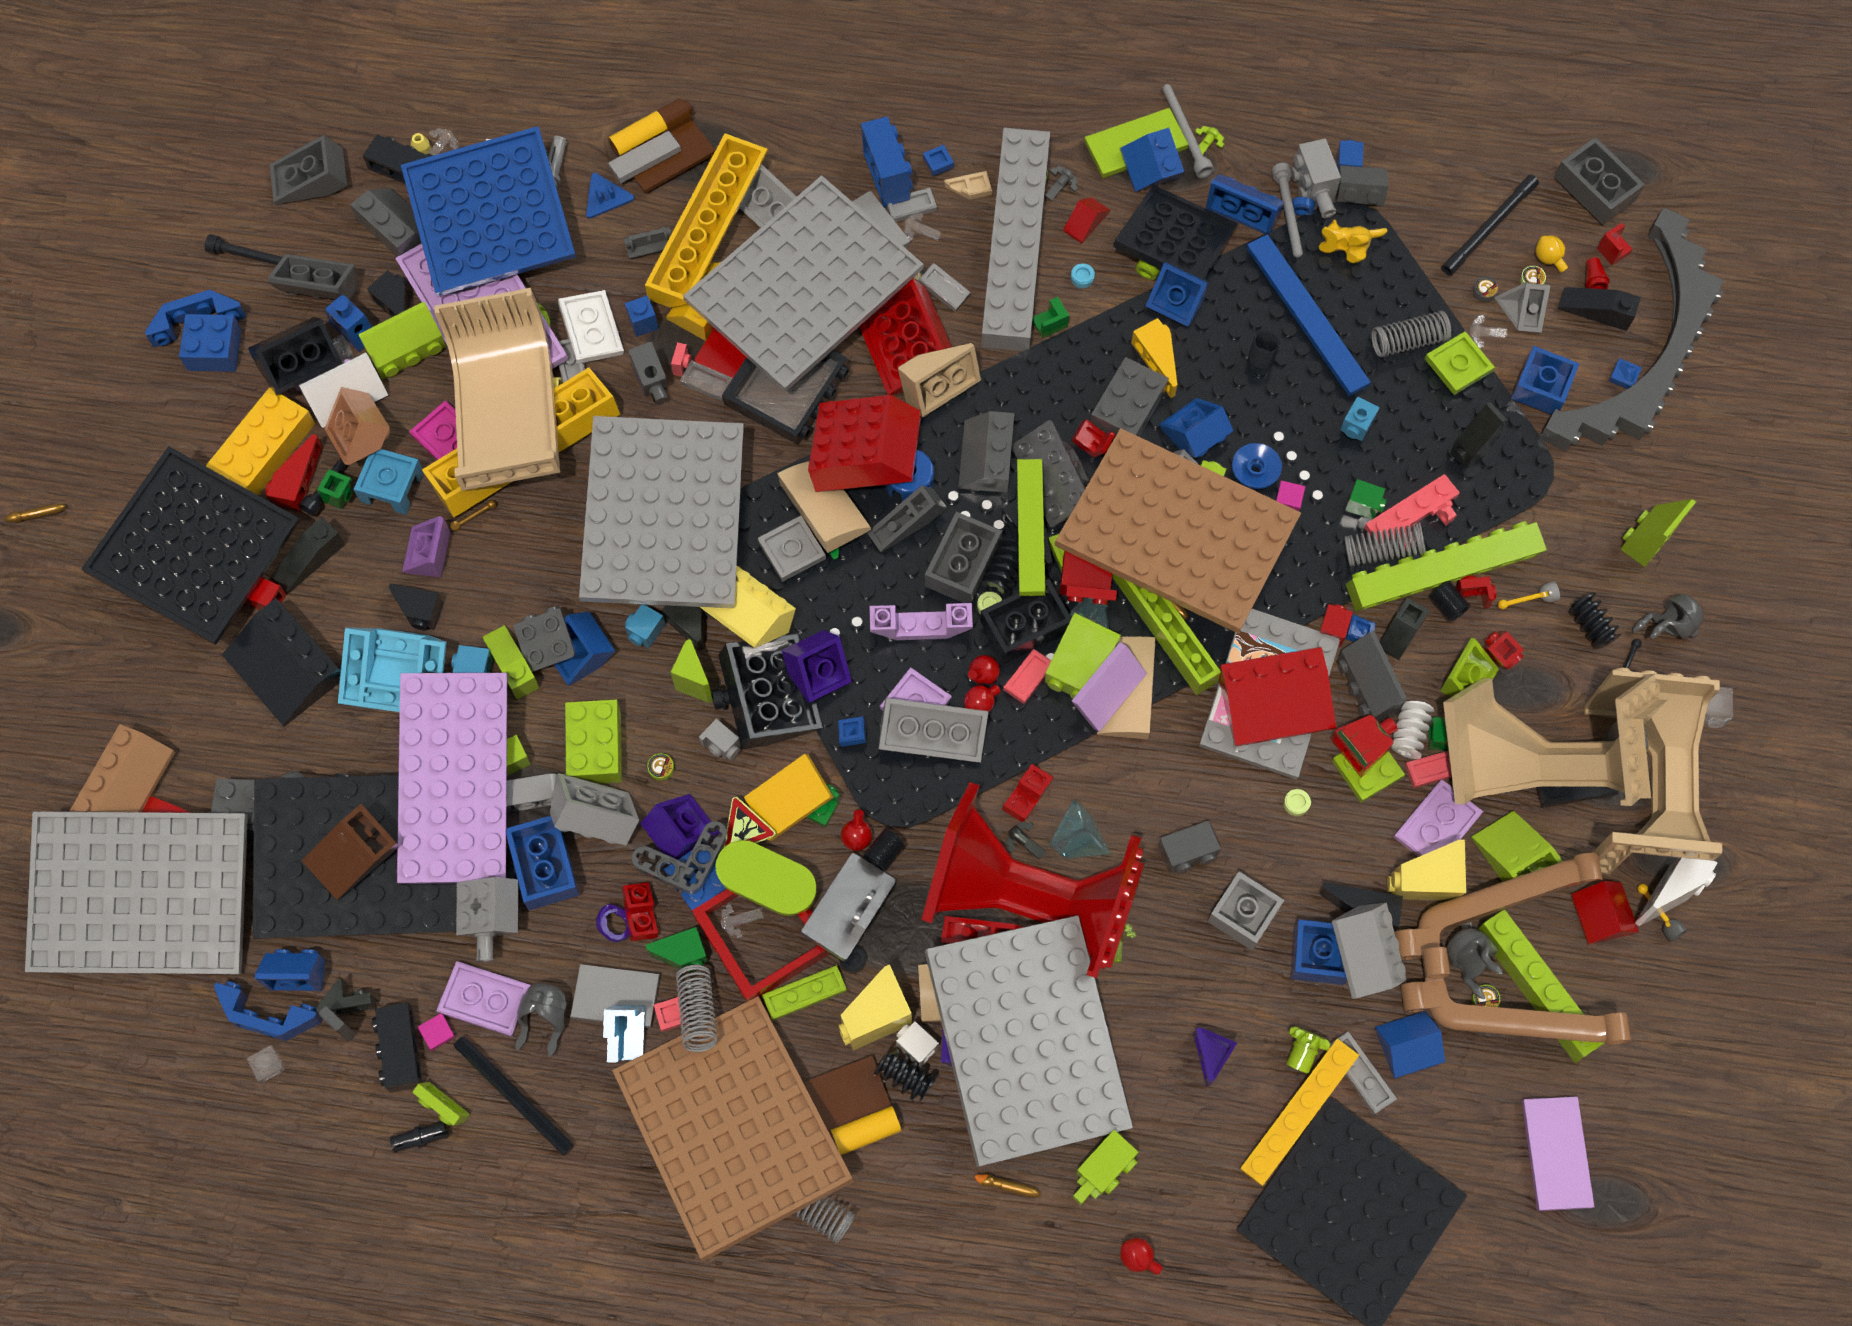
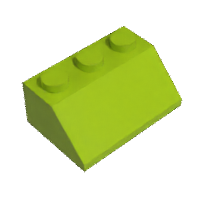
[358,302,447,380]

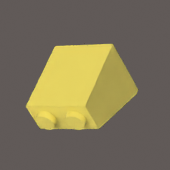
[1387,840,1466,901]
[838,964,912,1051]

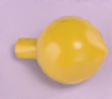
[1535,235,1568,273]

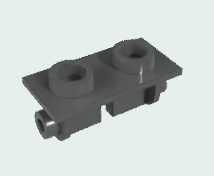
[623,226,672,259]

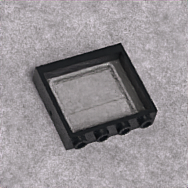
[721,350,850,445]

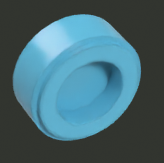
[1071,263,1095,288]

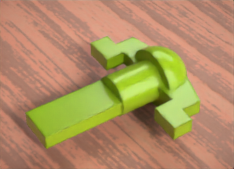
[1192,126,1225,157]

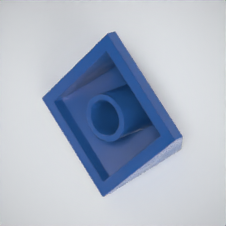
[1146,262,1208,327]
[1375,1011,1445,1079]

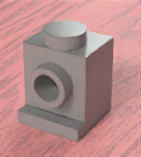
[699,719,741,760]

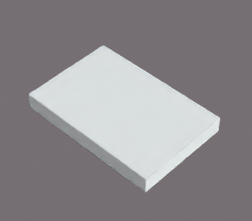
[558,290,624,364]
[299,353,388,428]

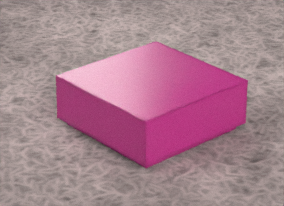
[1276,480,1305,511]
[418,1013,456,1051]

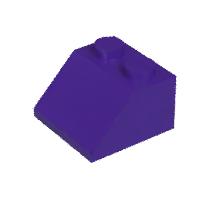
[781,630,852,702]
[640,794,720,860]

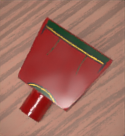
[1330,715,1398,778]

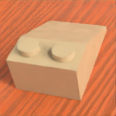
[898,343,981,417]

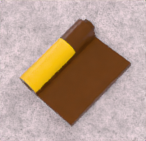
[608,98,716,193]
[803,1056,902,1155]

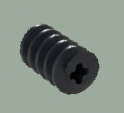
[981,539,1019,596]
[1570,592,1622,649]
[873,1048,936,1101]

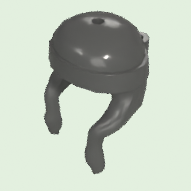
[1633,594,1704,640]
[1447,928,1503,999]
[515,983,567,1057]

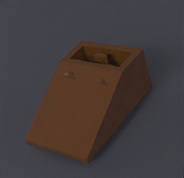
[302,804,399,901]

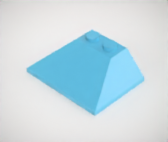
[338,627,447,712]

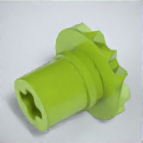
[1286,1026,1330,1074]

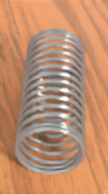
[1372,311,1451,358]
[1345,523,1426,567]
[676,965,718,1052]
[794,1196,855,1244]

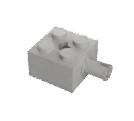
[1291,138,1341,218]
[456,877,518,962]

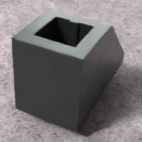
[1380,597,1430,661]

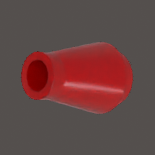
[1586,257,1610,289]

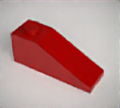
[265,434,323,511]
[941,916,1024,944]

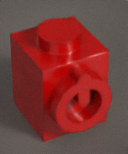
[1482,631,1524,670]

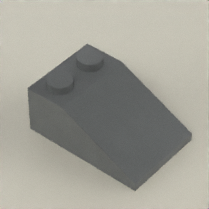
[270,135,347,204]

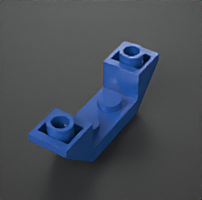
[145,290,247,347]
[214,981,323,1041]

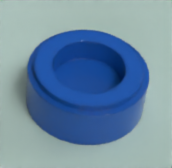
[1292,197,1315,216]

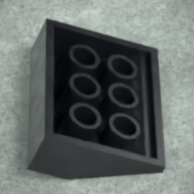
[222,598,341,727]
[718,634,823,749]

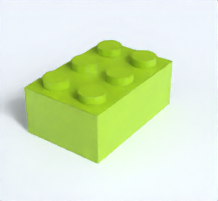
[565,699,622,784]

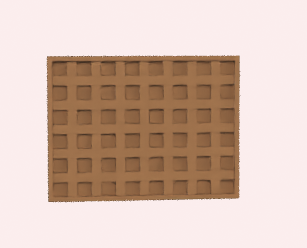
[1054,428,1301,634]
[612,996,854,1262]

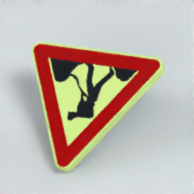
[724,797,776,847]

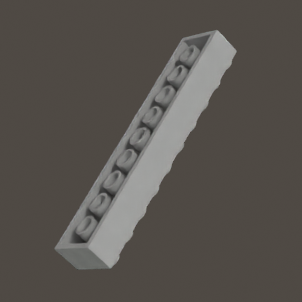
[981,128,1050,351]

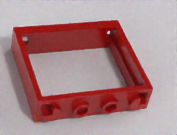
[692,889,830,1002]

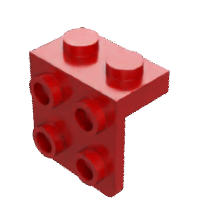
[695,325,746,381]
[1059,551,1117,605]

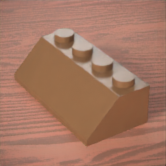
[69,724,175,813]

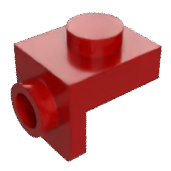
[1071,419,1116,458]
[1456,575,1496,609]

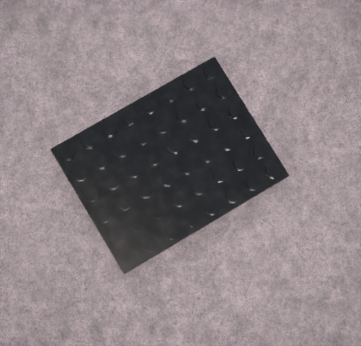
[253,775,457,939]

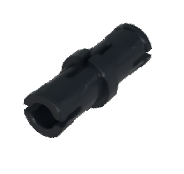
[390,1121,449,1153]

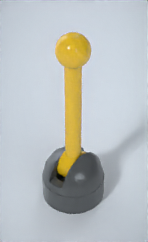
[1637,884,1688,942]

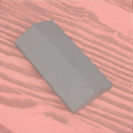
[739,164,797,228]
[878,697,988,762]

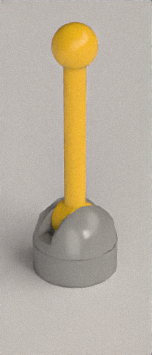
[1498,581,1560,610]

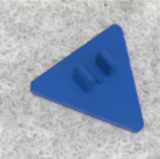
[586,173,634,219]

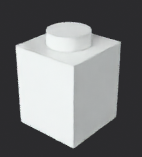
[896,1022,939,1068]

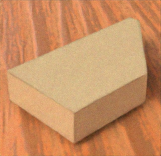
[944,171,992,200]

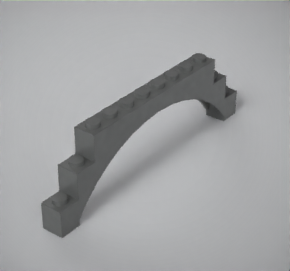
[1540,207,1724,452]

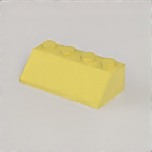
[700,565,796,648]

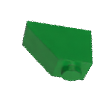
[645,927,708,972]

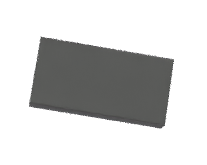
[319,1006,357,1041]

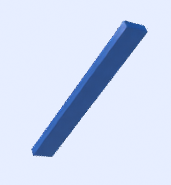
[1246,234,1371,396]

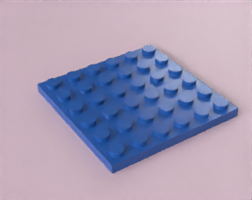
[401,126,576,297]

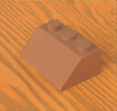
[325,387,390,465]

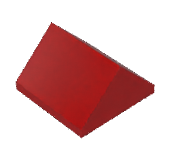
[1571,881,1639,945]

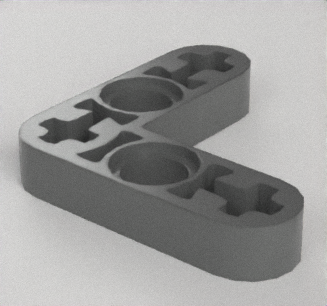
[632,821,728,894]

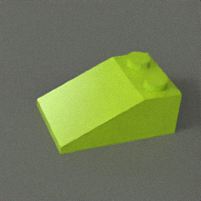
[1620,499,1696,567]

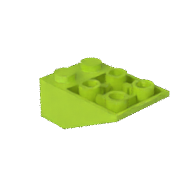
[1471,811,1563,882]

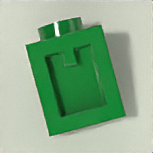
[806,784,840,828]

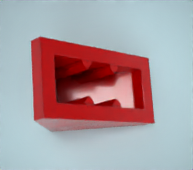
[1063,197,1110,244]

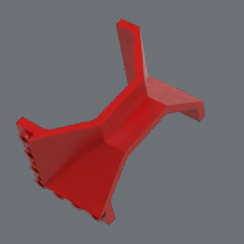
[921,782,1144,978]

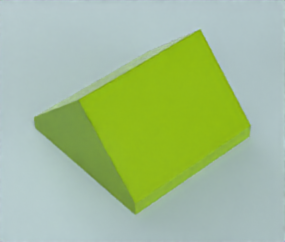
[1440,638,1499,697]
[670,639,713,703]

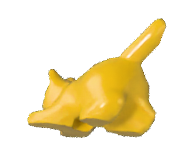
[1319,219,1387,263]

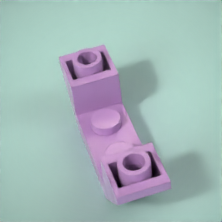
[870,603,973,640]

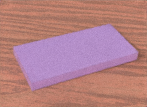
[1522,1097,1594,1211]

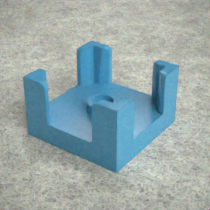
[354,449,424,515]

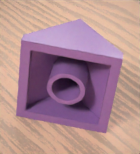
[402,516,450,578]

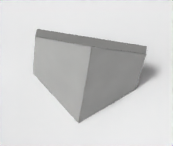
[1494,283,1550,333]

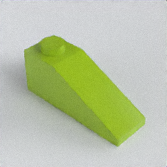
[482,625,539,700]

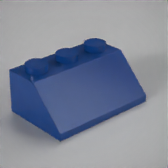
[1206,174,1284,234]

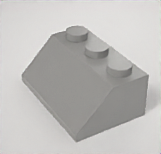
[550,773,639,846]
[1332,903,1407,999]

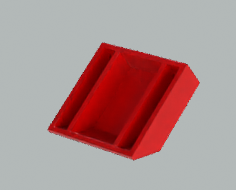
[808,395,921,492]

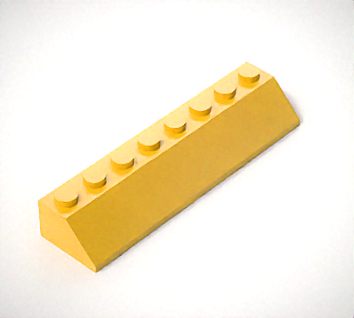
[645,133,768,308]
[422,367,620,517]

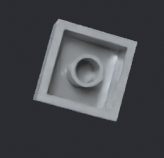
[1207,872,1284,951]

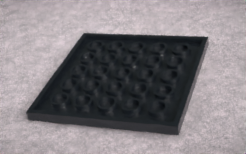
[81,446,300,646]
[1236,1097,1467,1326]

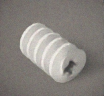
[1391,701,1434,759]

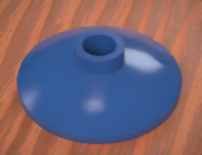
[1232,443,1282,489]

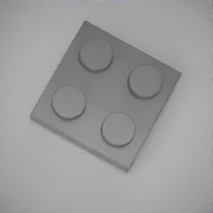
[757,516,826,582]

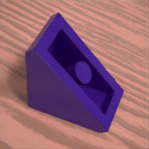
[1193,1027,1237,1086]

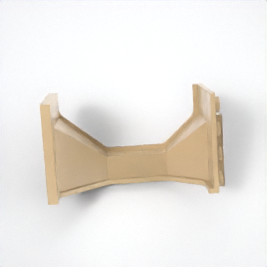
[1584,668,1722,874]
[1443,674,1667,806]

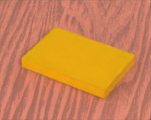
[744,754,834,841]

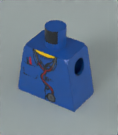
[325,295,372,352]

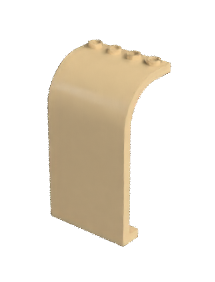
[434,288,560,491]

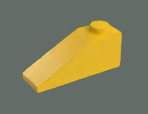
[1131,318,1177,398]

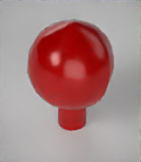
[968,655,1000,685]
[963,685,1000,713]
[841,810,872,851]
[1120,1238,1162,1275]

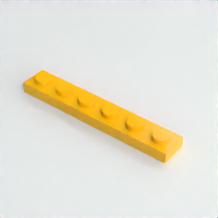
[1240,1039,1359,1186]

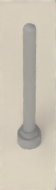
[1163,84,1214,178]
[1272,163,1303,258]

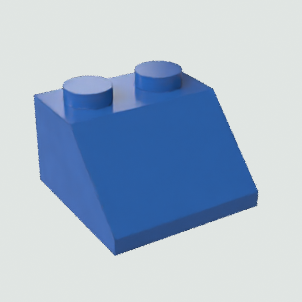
[1120,128,1184,193]
[1159,398,1234,458]
[554,612,615,686]
[255,949,325,991]

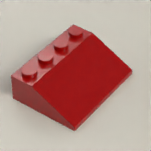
[859,279,952,395]
[1219,647,1336,747]

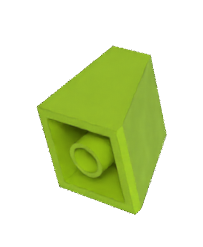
[1045,613,1121,699]

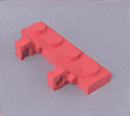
[1364,474,1460,551]

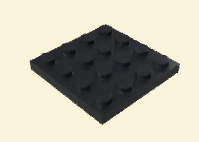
[1113,185,1238,280]

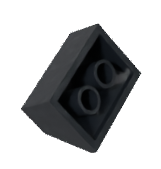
[248,317,342,395]

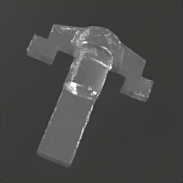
[429,128,458,155]
[904,212,941,240]
[1469,314,1507,348]
[721,904,763,938]

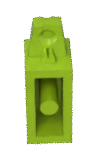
[1072,1130,1139,1206]

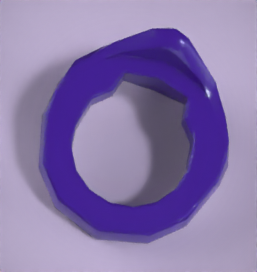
[596,904,630,942]

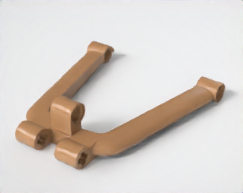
[1394,853,1632,1045]

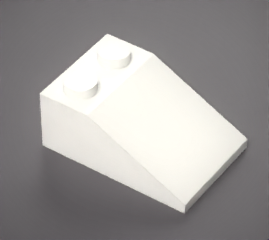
[1635,857,1717,926]

